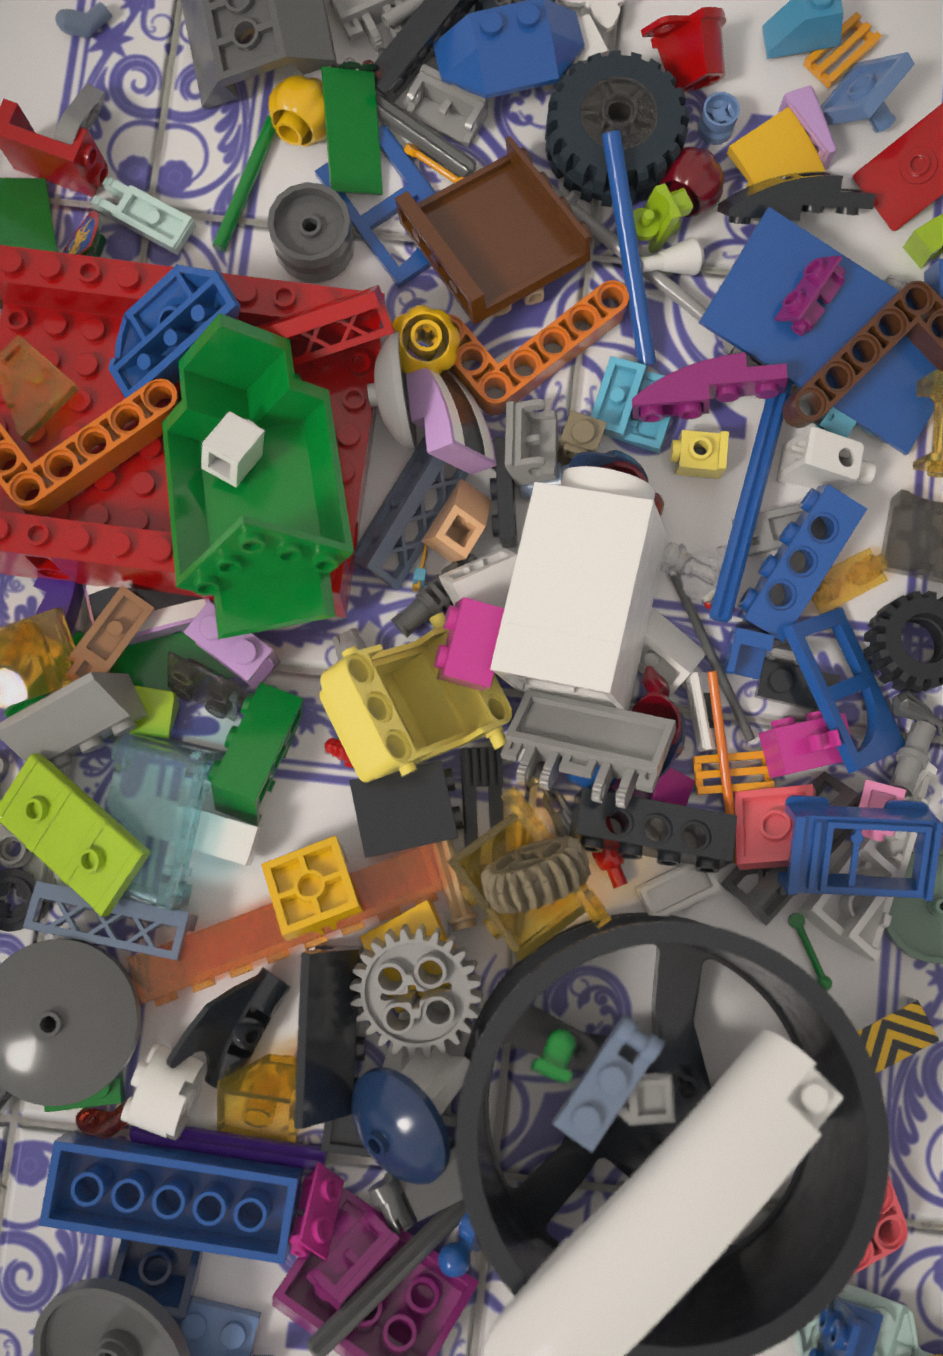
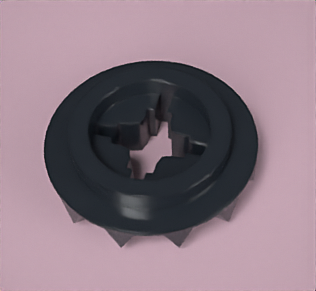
[0,868,45,932]

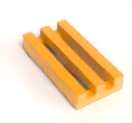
[803,12,882,89]
[692,751,775,795]

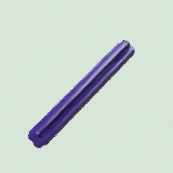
[129,1125,327,1171]

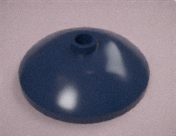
[351,1067,450,1185]

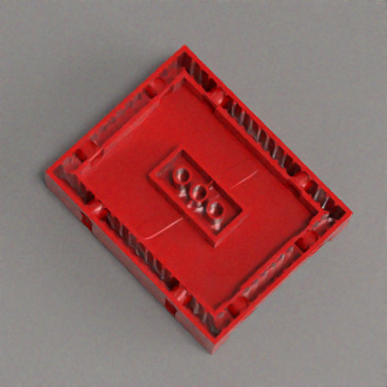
[0,245,388,618]

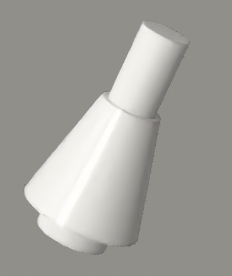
[640,237,705,275]

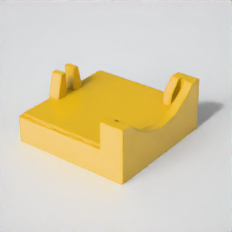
[261,835,363,941]

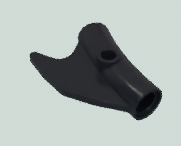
[166,967,291,1092]

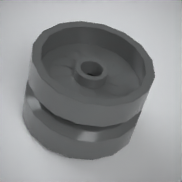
[267,182,355,283]

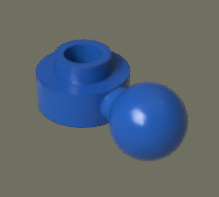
[438,1212,482,1278]

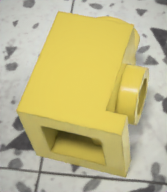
[670,430,729,479]

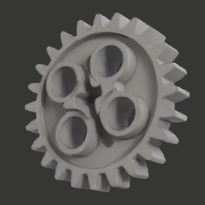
[350,923,483,1058]

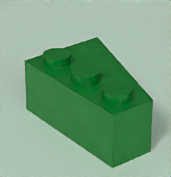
[208,682,303,826]

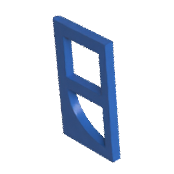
[315,125,437,288]
[783,607,905,774]

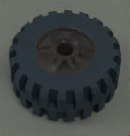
[545,50,690,207]

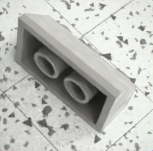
[0,672,147,769]

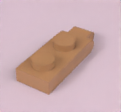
[65,585,155,681]

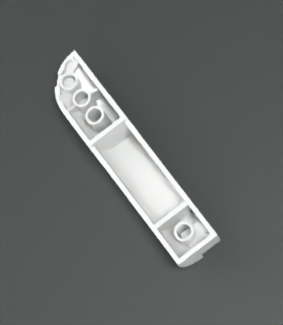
[480,1030,843,1356]

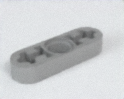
[54,83,105,145]

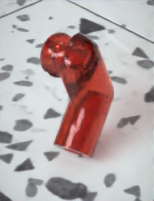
[75,1099,128,1138]

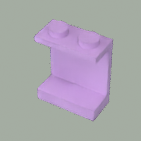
[184,601,281,690]

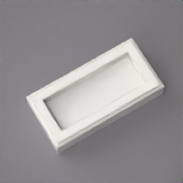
[635,863,723,917]

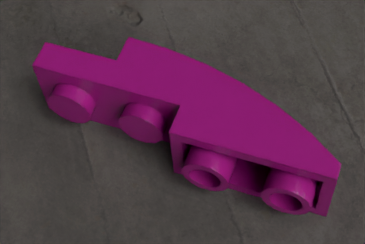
[632,353,788,423]

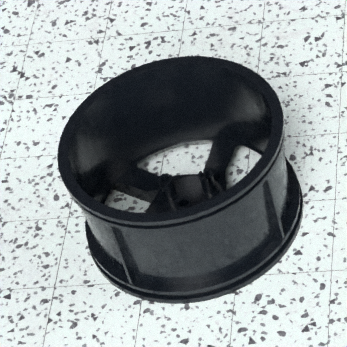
[456,912,890,1356]

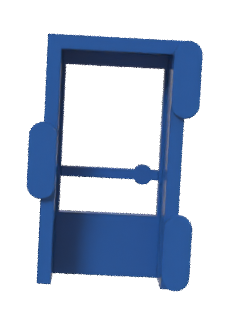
[777,795,943,901]

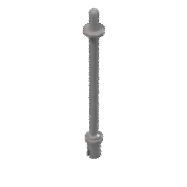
[551,183,764,367]

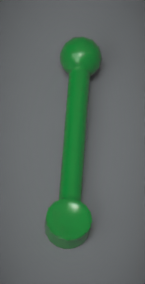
[788,913,832,991]

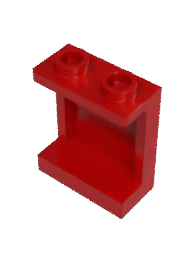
[0,99,108,198]

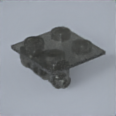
[167,651,249,722]

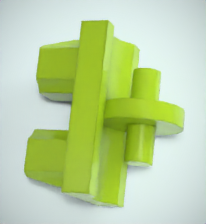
[633,183,693,254]

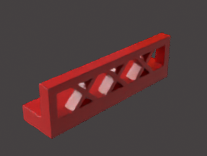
[256,285,395,366]

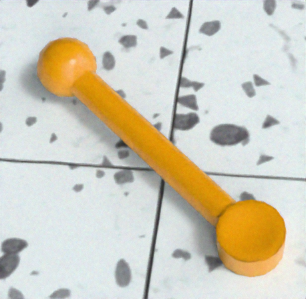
[404,143,465,183]

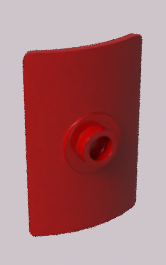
[853,103,943,231]

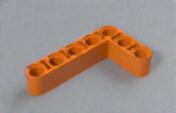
[448,280,629,415]
[0,379,181,517]

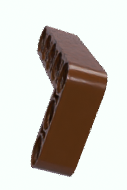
[782,281,943,428]

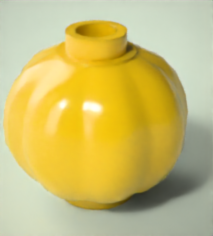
[268,75,326,146]
[393,305,460,374]

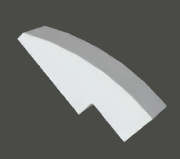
[142,796,263,866]

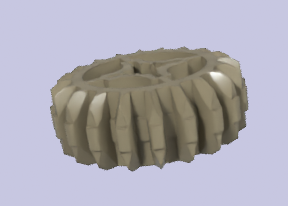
[481,836,591,914]

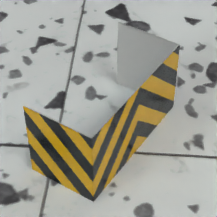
[857,996,939,1073]

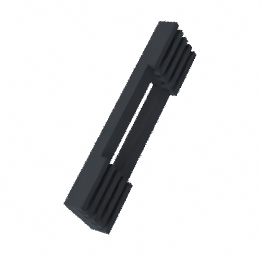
[460,747,505,905]

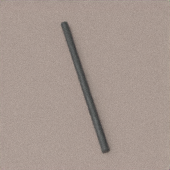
[667,566,756,742]

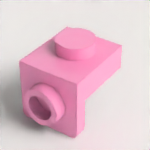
[859,779,907,842]

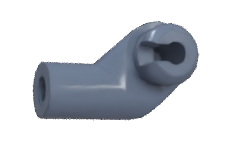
[55,1,112,38]

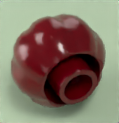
[656,146,724,217]

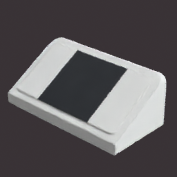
[685,672,717,752]

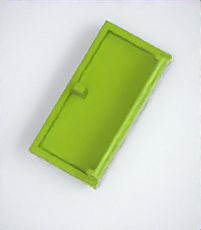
[0,753,151,917]

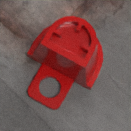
[641,7,727,92]

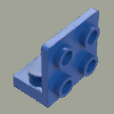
[809,1296,883,1356]

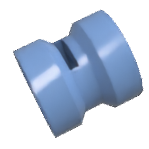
[697,92,740,145]

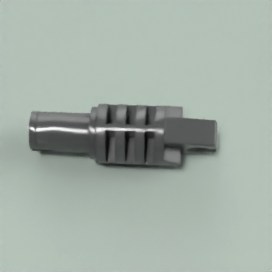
[391,553,478,638]

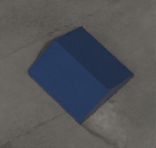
[110,1239,203,1320]

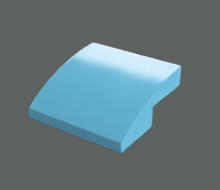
[590,356,672,454]

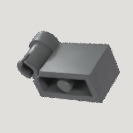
[367,1139,463,1235]

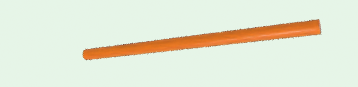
[707,670,736,863]

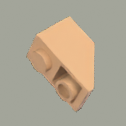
[421,479,492,563]

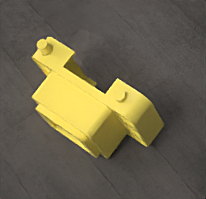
[319,612,512,783]

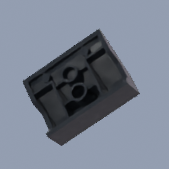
[294,945,366,1129]

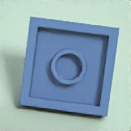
[820,52,915,133]

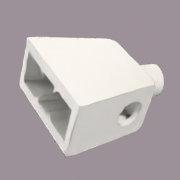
[776,426,876,491]
[439,548,517,608]

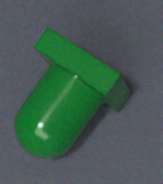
[530,1030,575,1084]

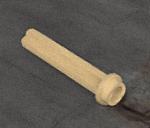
[431,839,478,932]

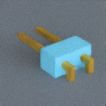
[412,545,428,592]

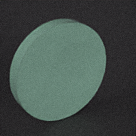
[884,849,943,964]

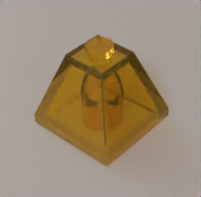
[217,1054,299,1143]

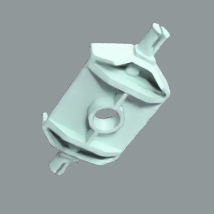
[792,1283,934,1356]

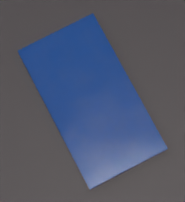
[698,207,943,455]

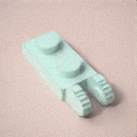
[90,176,196,255]

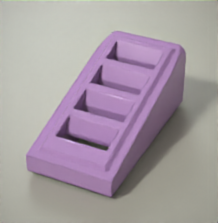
[778,85,837,169]

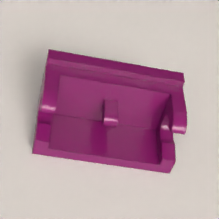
[306,1211,400,1311]

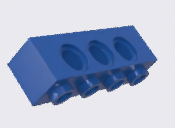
[736,484,867,642]

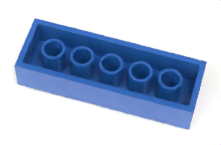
[39,1131,304,1264]

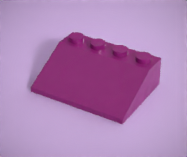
[272,1188,479,1356]

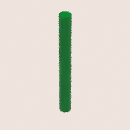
[212,115,276,252]

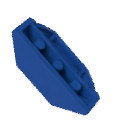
[433,0,585,99]
[108,264,240,398]

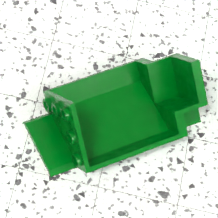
[162,313,354,640]

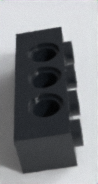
[569,787,737,873]

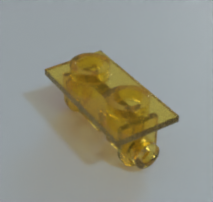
[812,548,888,615]

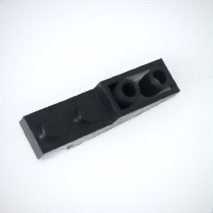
[717,172,876,224]

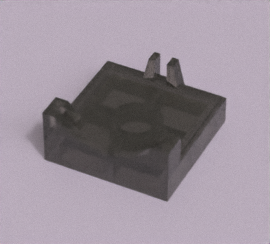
[878,489,943,583]

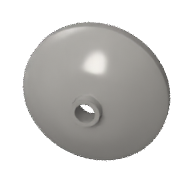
[367,331,417,450]

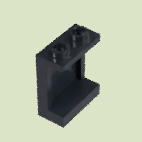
[349,760,464,858]

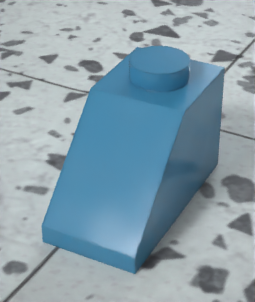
[762,0,843,59]

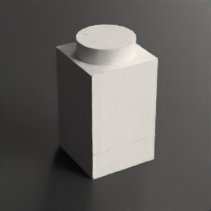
[490,466,668,711]

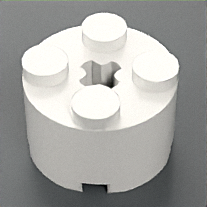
[121,1043,207,1141]

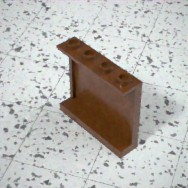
[395,136,593,325]

